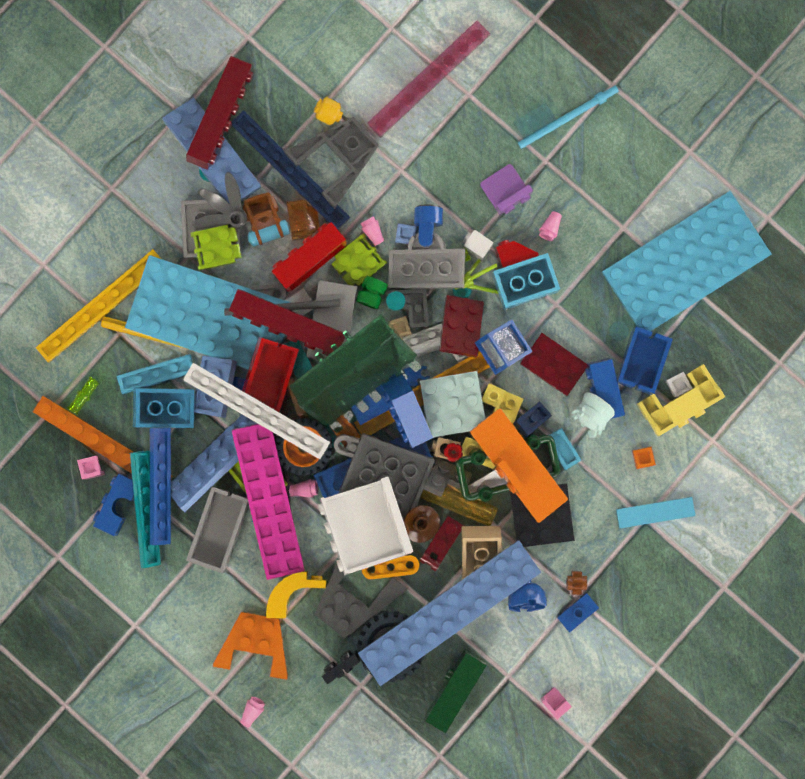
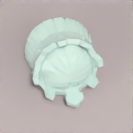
[571,392,615,439]

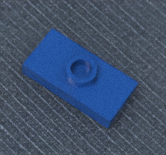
[557,593,599,633]

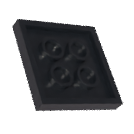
[510,483,575,547]

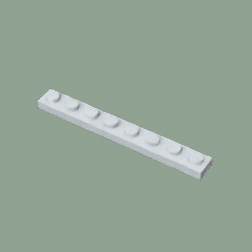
[183,363,330,459]

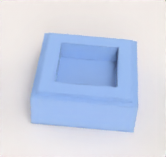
[395,223,417,245]

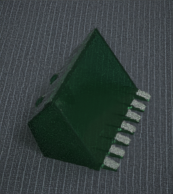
[289,314,422,433]

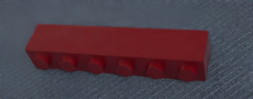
[186,56,254,170]
[229,289,347,358]

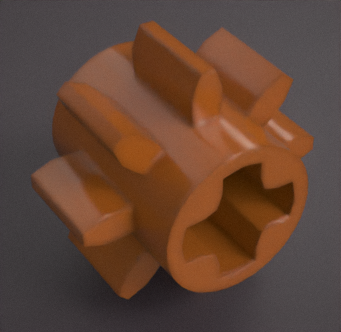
[566,571,587,595]

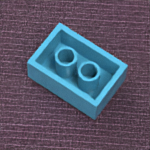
[492,253,560,310]

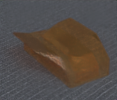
[287,199,320,241]

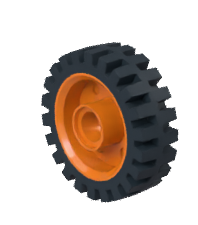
[275,418,333,476]

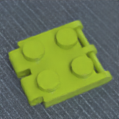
[190,225,242,271]
[331,233,388,287]

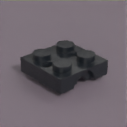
[322,650,360,684]

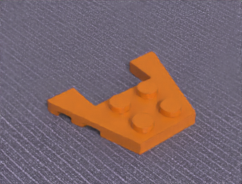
[213,612,288,680]

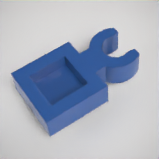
[397,366,430,387]

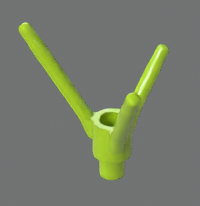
[454,259,498,294]

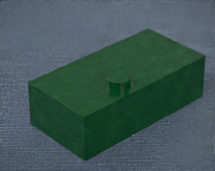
[425,649,487,734]

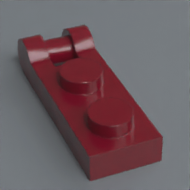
[419,516,463,571]

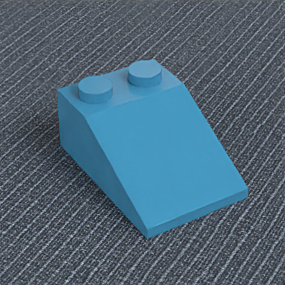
[133,388,194,428]

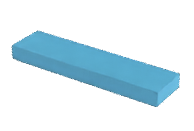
[117,354,193,395]
[616,497,696,529]

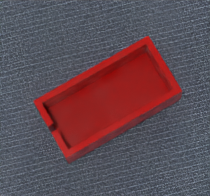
[272,222,347,293]
[238,337,299,413]

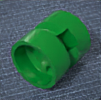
[355,276,388,310]

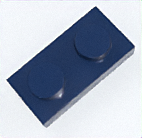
[513,401,552,438]

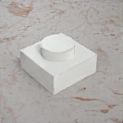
[666,372,693,398]

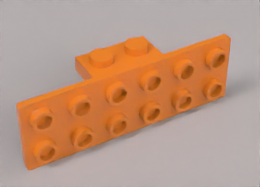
[470,409,568,523]

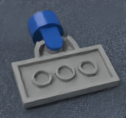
[388,204,465,289]

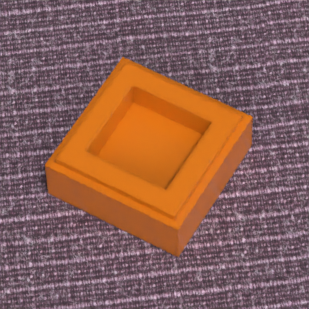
[632,446,656,469]

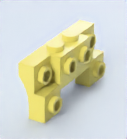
[637,364,725,436]
[462,384,523,470]

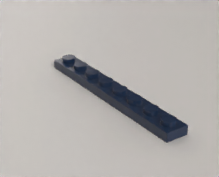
[231,110,350,230]

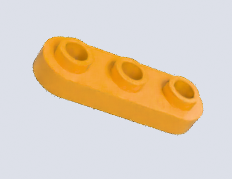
[362,555,419,580]

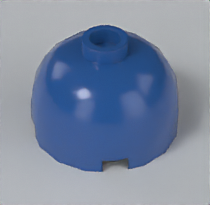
[508,580,547,612]

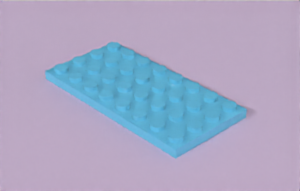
[602,191,771,331]
[125,255,293,369]

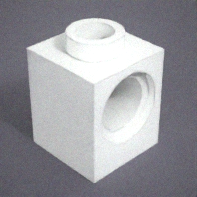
[463,230,494,261]

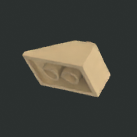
[462,526,502,579]

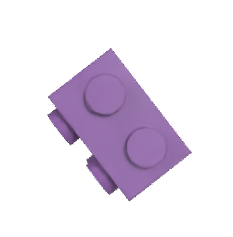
[480,164,533,215]

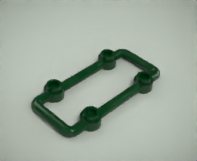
[456,434,560,502]

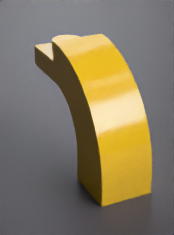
[266,571,327,618]

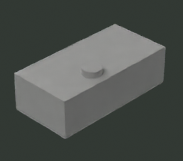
[307,281,358,364]

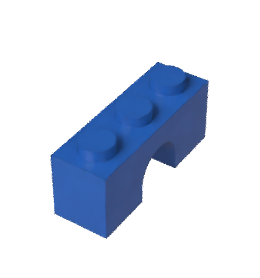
[93,473,134,536]

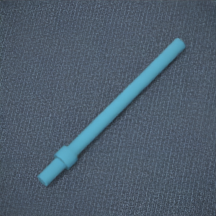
[518,85,619,149]

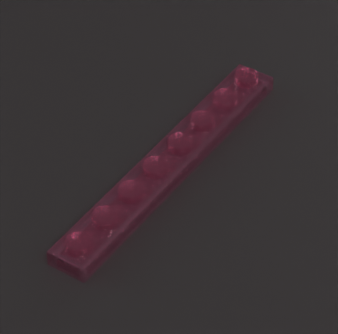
[367,20,490,138]

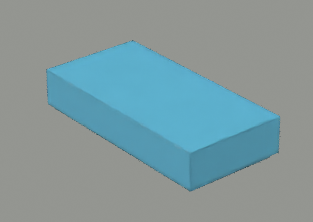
[550,428,582,470]

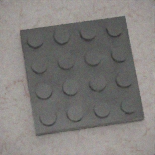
[338,432,435,522]

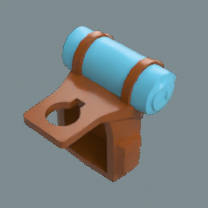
[242,192,291,247]

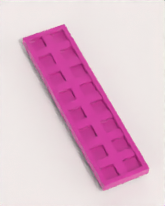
[232,424,305,580]

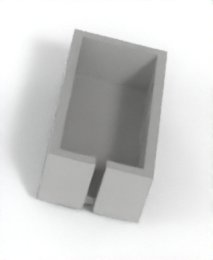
[186,487,249,573]

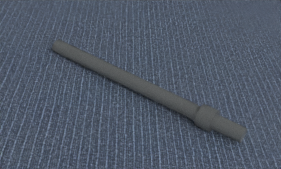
[224,299,340,316]

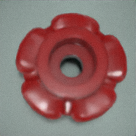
[444,443,463,462]

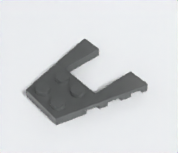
[284,117,379,209]
[314,564,408,638]

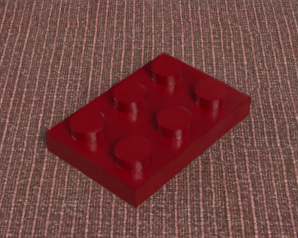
[439,295,484,358]
[520,333,587,397]

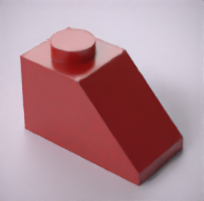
[495,240,539,268]

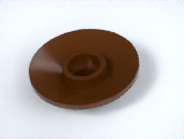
[404,505,440,543]

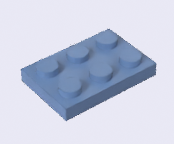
[194,356,237,418]

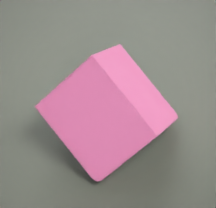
[77,456,105,480]
[540,687,572,720]

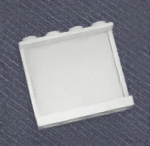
[318,477,413,575]

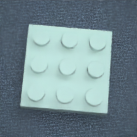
[420,371,485,437]

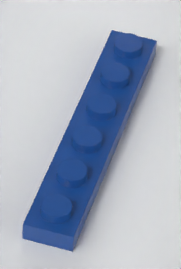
[150,428,171,545]

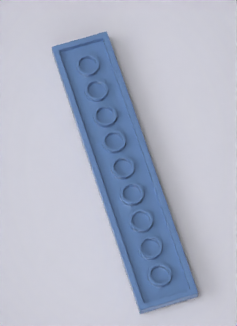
[358,540,541,686]

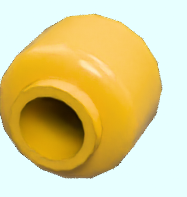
[313,97,343,125]

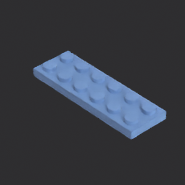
[163,97,261,204]
[171,414,258,512]

